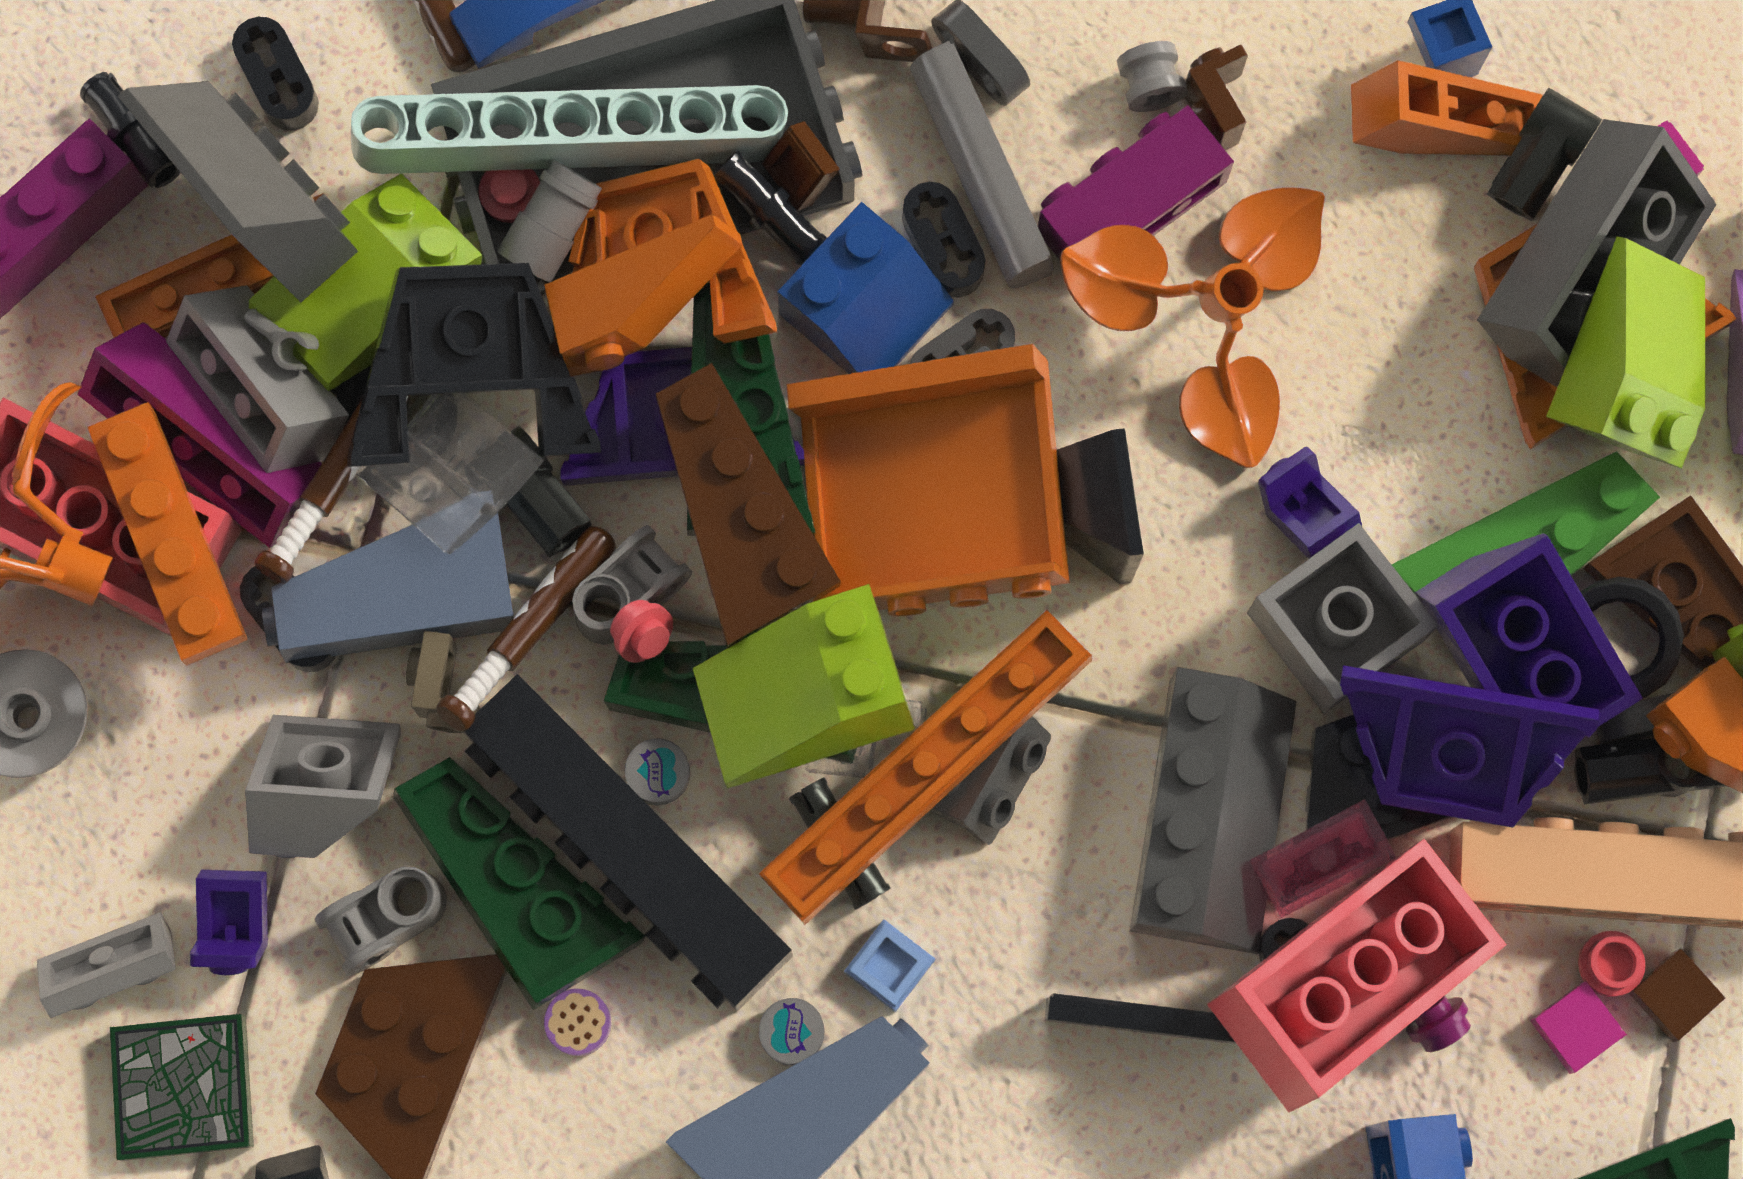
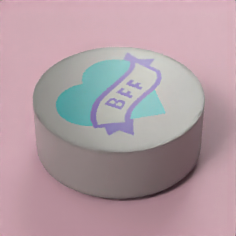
[625,738,690,805]
[759,998,825,1066]

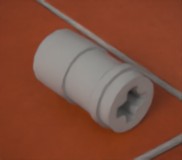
[497,160,602,282]

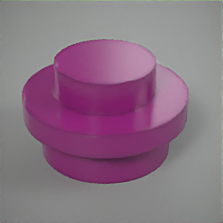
[1406,996,1471,1052]

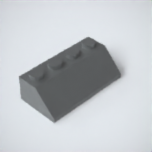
[118,81,358,302]
[1477,119,1717,387]
[1129,667,1297,954]

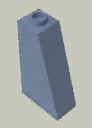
[262,492,514,663]
[666,1016,930,1179]

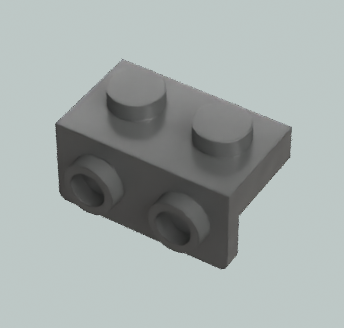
[929,716,1051,845]

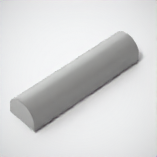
[910,41,1054,288]

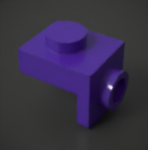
[1258,446,1362,559]
[190,869,268,975]

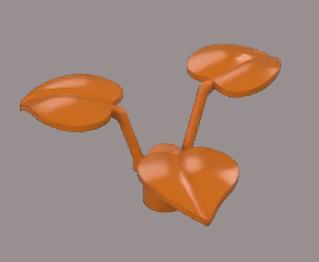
[1060,188,1325,468]
[0,382,113,606]

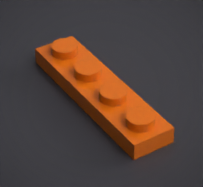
[87,402,248,665]

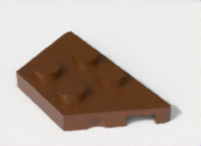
[315,954,507,1179]

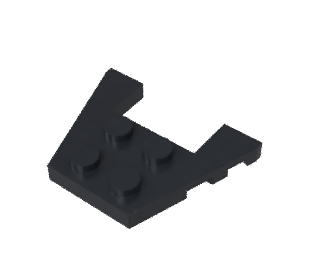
[347,263,601,467]

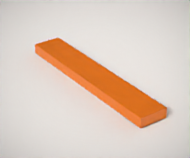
[759,610,1092,925]

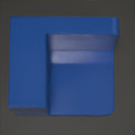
[1407,0,1492,77]

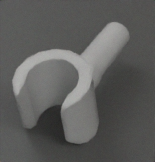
[244,309,319,371]

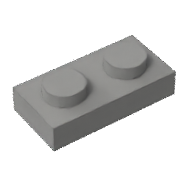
[37,912,176,1018]

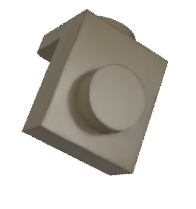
[406,631,481,733]

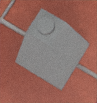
[245,714,401,858]

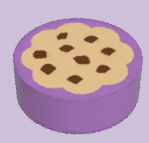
[544,989,612,1056]

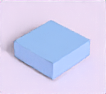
[844,919,935,1013]

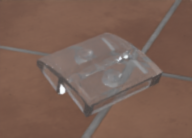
[356,393,544,554]

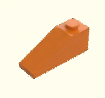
[1351,60,1543,156]
[544,214,743,371]
[1645,656,1743,793]

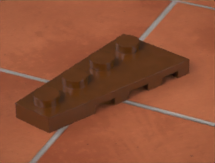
[656,363,841,648]
[1583,495,1743,671]

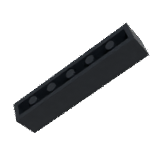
[463,674,793,1012]

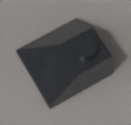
[1057,428,1144,584]

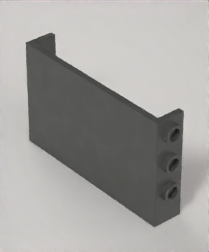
[431,0,863,295]

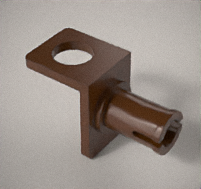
[803,0,932,62]

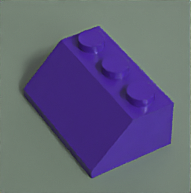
[1415,533,1643,727]

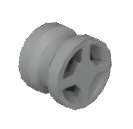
[1116,41,1188,112]

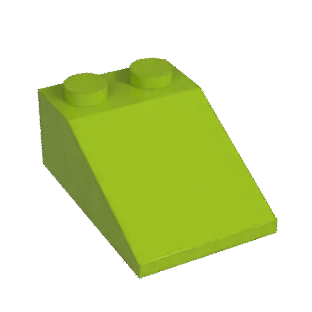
[249,173,482,391]
[1546,236,1705,469]
[693,584,915,789]

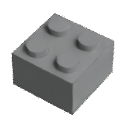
[1247,523,1439,714]

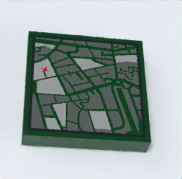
[110,1013,254,1161]

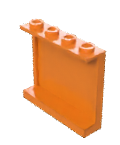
[787,344,1070,616]

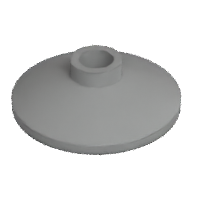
[0,649,87,778]

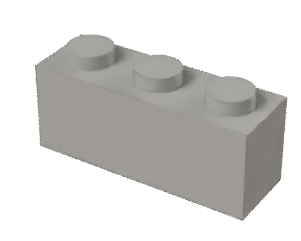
[166,285,349,473]

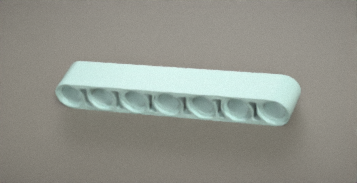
[351,85,788,174]

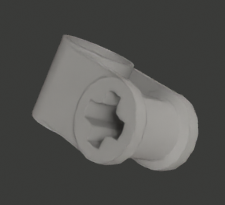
[572,525,693,645]
[314,866,447,976]

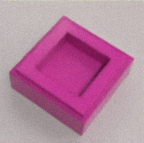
[1530,981,1627,1074]

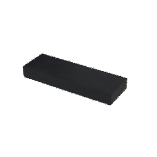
[1044,993,1236,1044]

